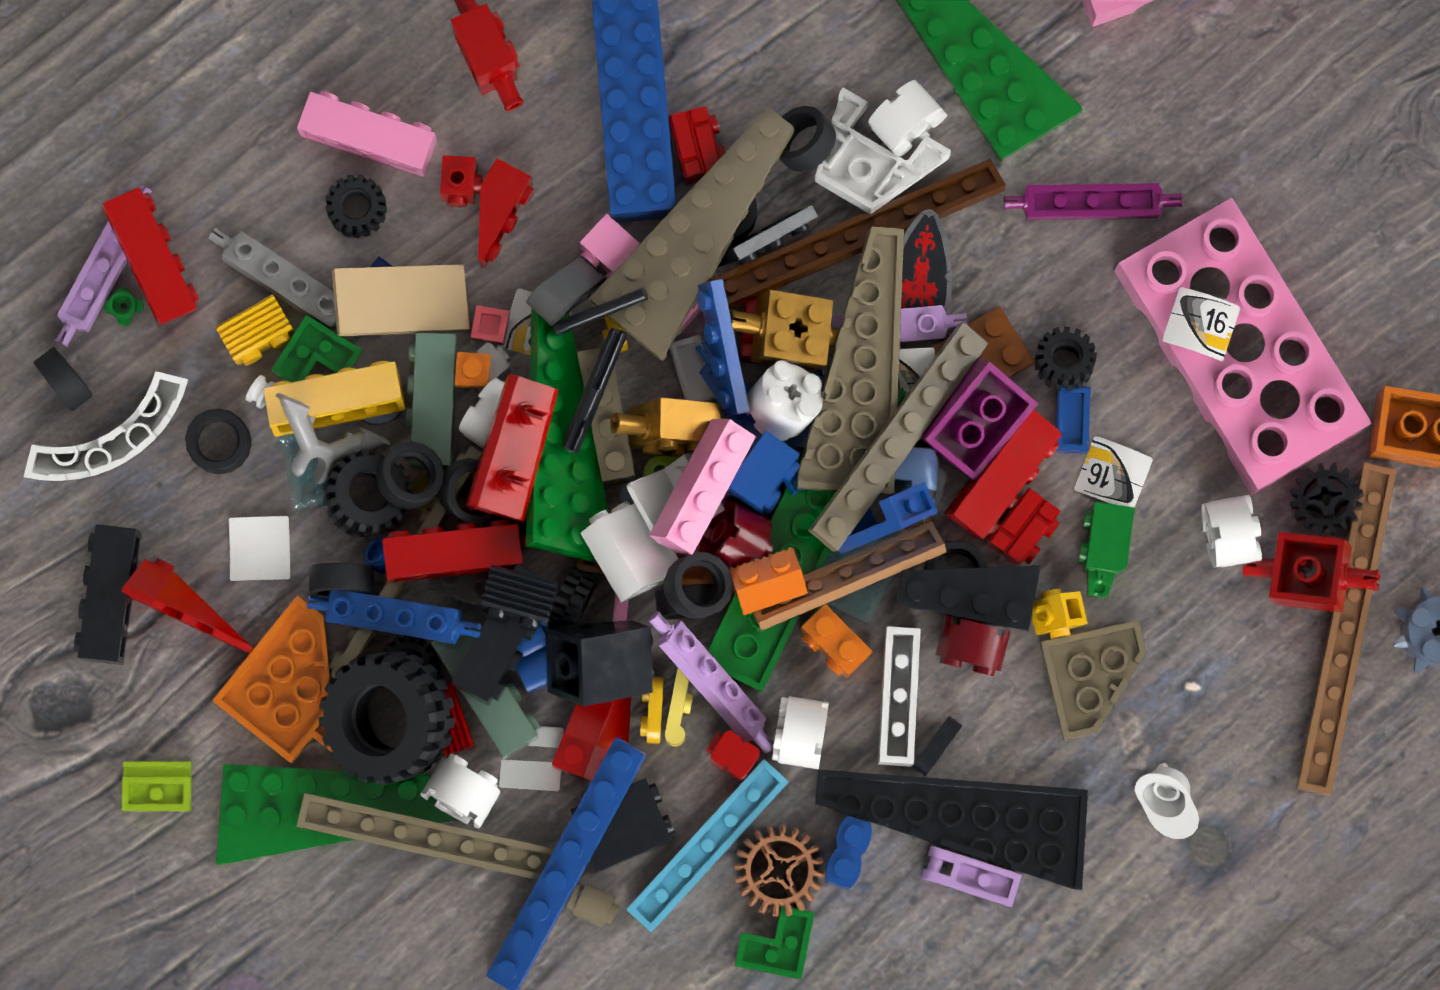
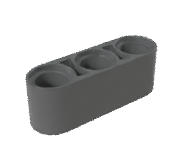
[526,256,606,325]

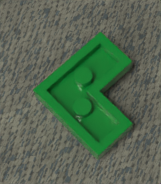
[271,315,363,383]
[735,906,815,980]

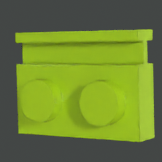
[122,762,193,812]

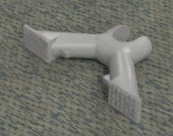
[276,393,390,484]

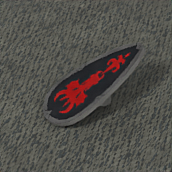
[901,209,952,312]

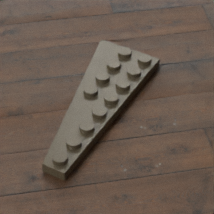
[589,107,794,362]
[795,226,904,495]

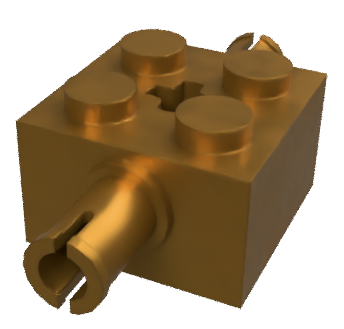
[729,290,839,372]
[610,398,721,457]

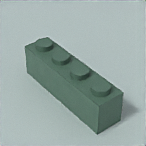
[405,333,458,471]
[431,628,540,760]

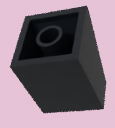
[545,620,654,706]

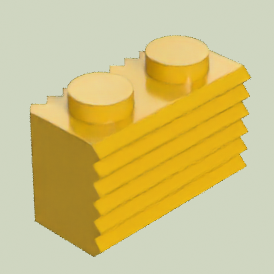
[215,294,295,366]

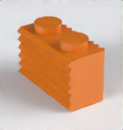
[729,547,808,615]

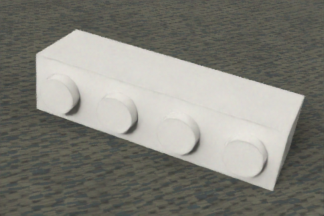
[877,626,921,767]

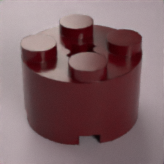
[699,502,773,570]
[935,615,1011,676]

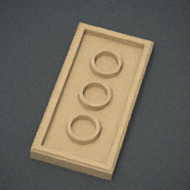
[332,264,470,336]

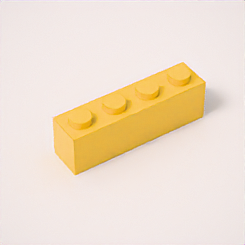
[263,361,406,437]

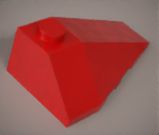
[122,558,254,654]
[552,697,631,782]

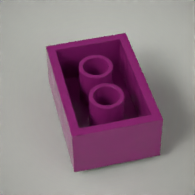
[920,357,1039,481]

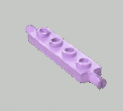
[55,185,152,348]
[789,305,967,349]
[648,611,774,754]

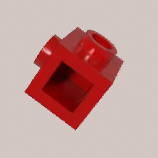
[440,155,483,208]

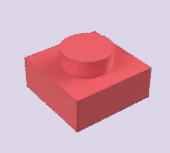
[470,305,510,345]

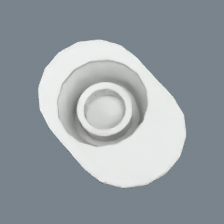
[1135,763,1199,839]

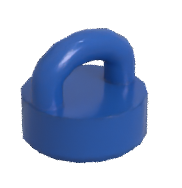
[364,537,386,574]

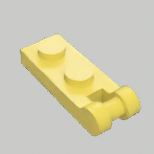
[665,668,693,747]

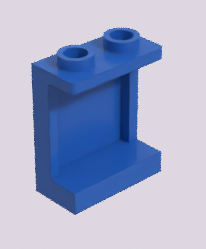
[839,482,938,554]

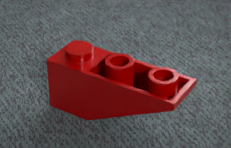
[478,158,535,268]

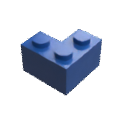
[726,431,801,516]

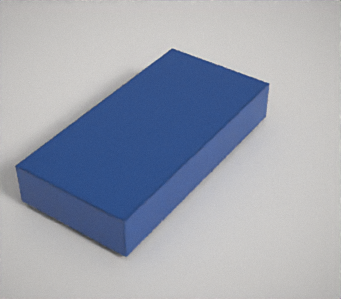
[1055,386,1091,454]

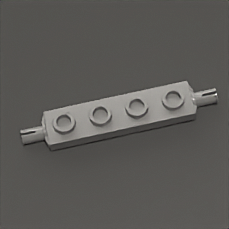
[208,228,337,331]

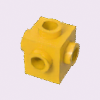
[1031,589,1088,639]

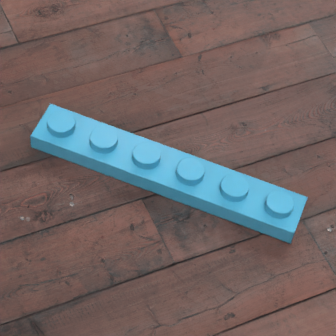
[626,759,789,933]

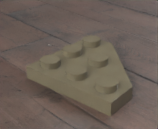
[1040,620,1147,741]

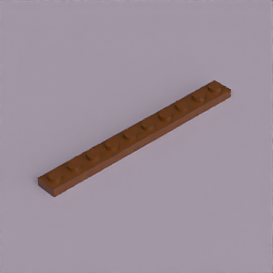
[707,158,1006,309]

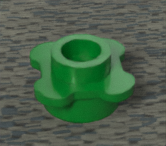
[104,287,144,327]

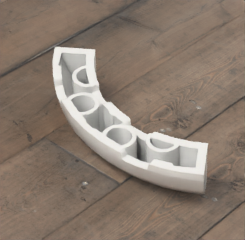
[24,371,188,481]

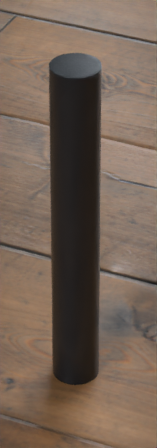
[553,287,648,336]

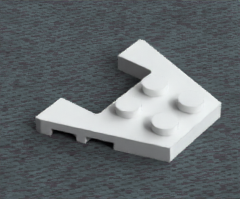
[815,88,951,215]

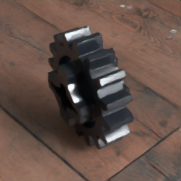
[1290,463,1364,536]

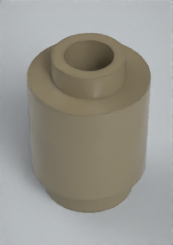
[566,883,620,928]

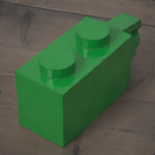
[1078,502,1135,599]

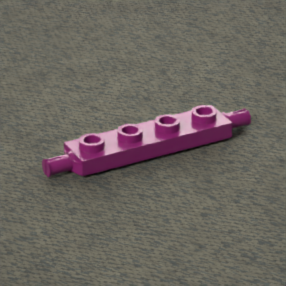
[1003,183,1183,220]

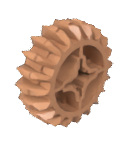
[733,824,825,917]

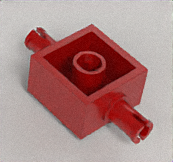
[450,0,524,112]
[1242,532,1381,613]

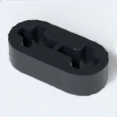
[912,716,963,777]

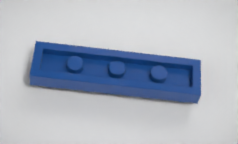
[697,279,750,416]

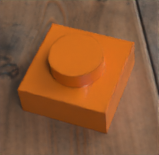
[455,352,491,389]

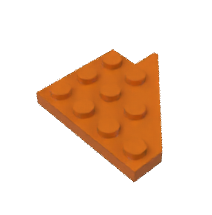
[212,595,333,764]

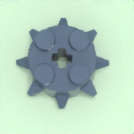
[1392,587,1440,674]

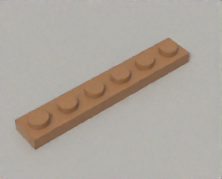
[752,521,947,631]

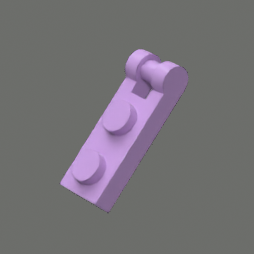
[921,846,1022,908]

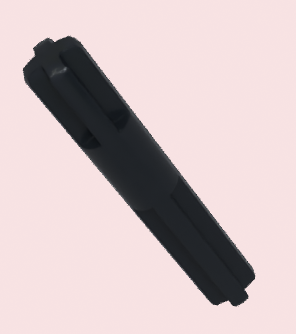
[562,328,626,454]

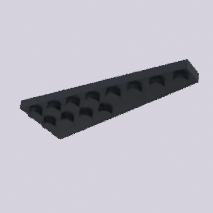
[815,770,1088,890]

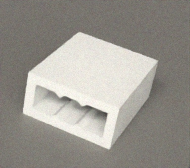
[580,501,678,603]

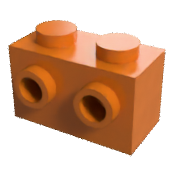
[800,604,873,679]

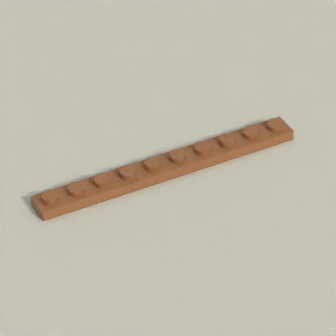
[1296,463,1397,796]

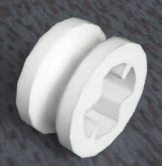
[246,375,274,409]

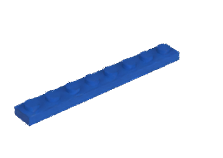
[486,737,647,990]

